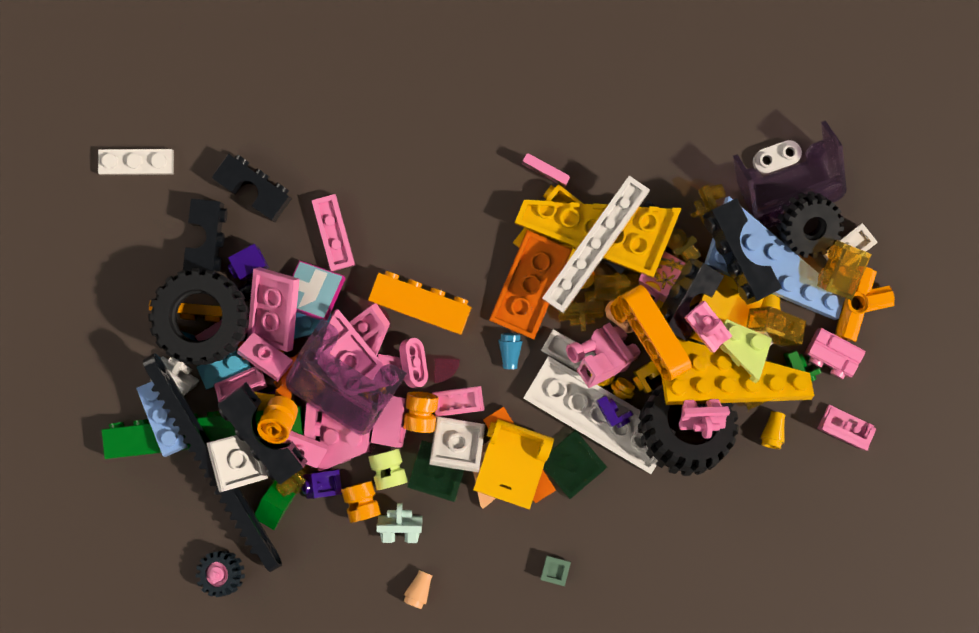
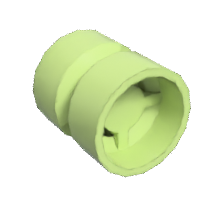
[368,449,408,490]

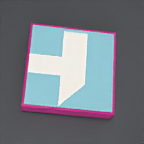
[292,260,345,322]

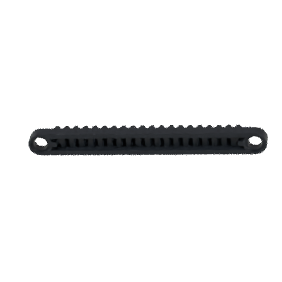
[143,353,282,572]

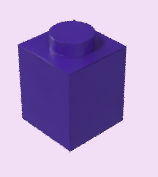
[228,244,269,281]

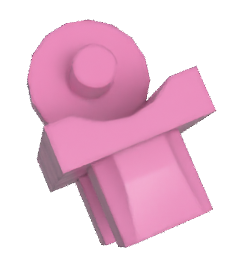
[684,301,732,353]
[679,399,730,439]

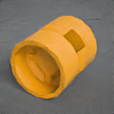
[403,392,439,433]
[257,396,298,444]
[341,481,381,523]

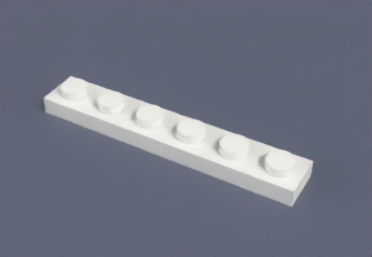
[542,176,650,313]

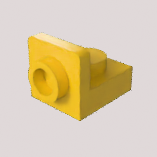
[632,361,660,393]

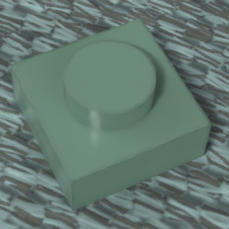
[540,555,571,586]

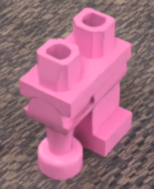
[566,323,641,388]

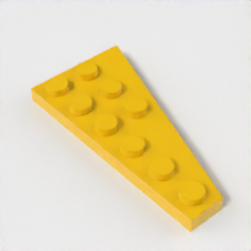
[515,200,681,278]
[661,338,814,405]

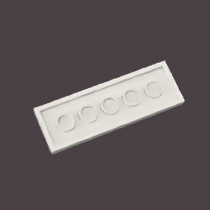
[523,356,676,474]

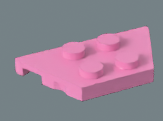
[313,309,398,397]
[318,382,373,471]

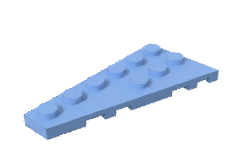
[705,196,845,320]

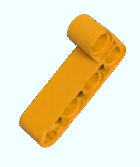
[610,285,692,381]

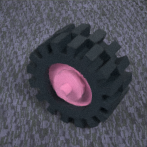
[196,551,245,597]

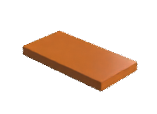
[489,230,573,339]

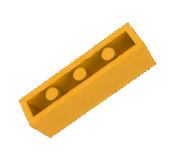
[368,271,472,335]

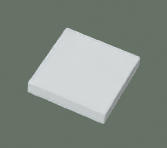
[429,416,485,472]
[207,435,268,492]

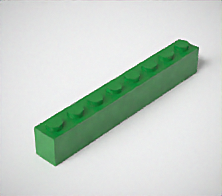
[102,402,305,459]

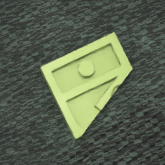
[719,319,772,383]

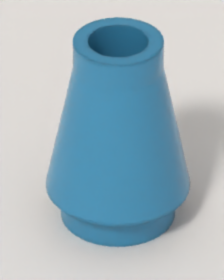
[498,333,523,369]

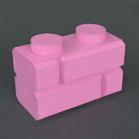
[804,328,866,379]

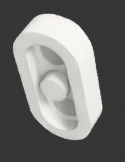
[753,140,802,174]

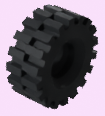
[776,191,844,258]

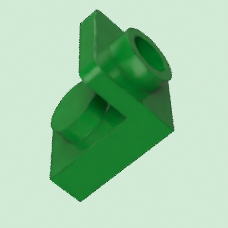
[783,351,822,381]

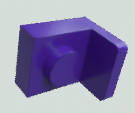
[595,396,633,429]
[301,470,342,499]

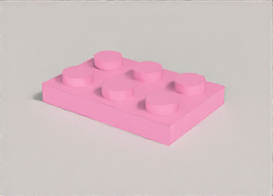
[247,267,299,352]

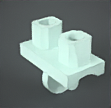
[377,503,423,543]

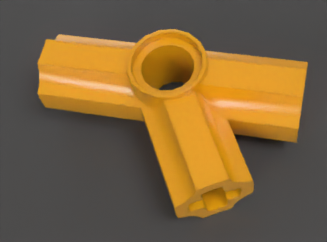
[834,265,895,342]

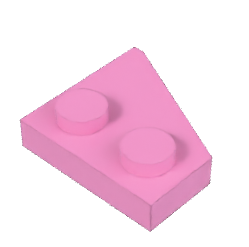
[349,303,390,356]

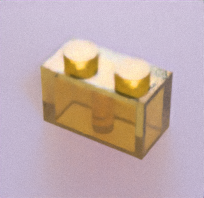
[817,240,872,300]
[746,306,806,346]

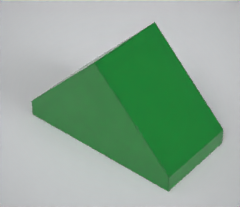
[255,480,300,530]

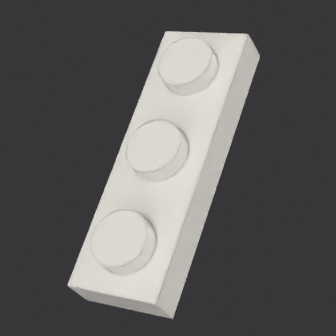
[98,149,174,175]

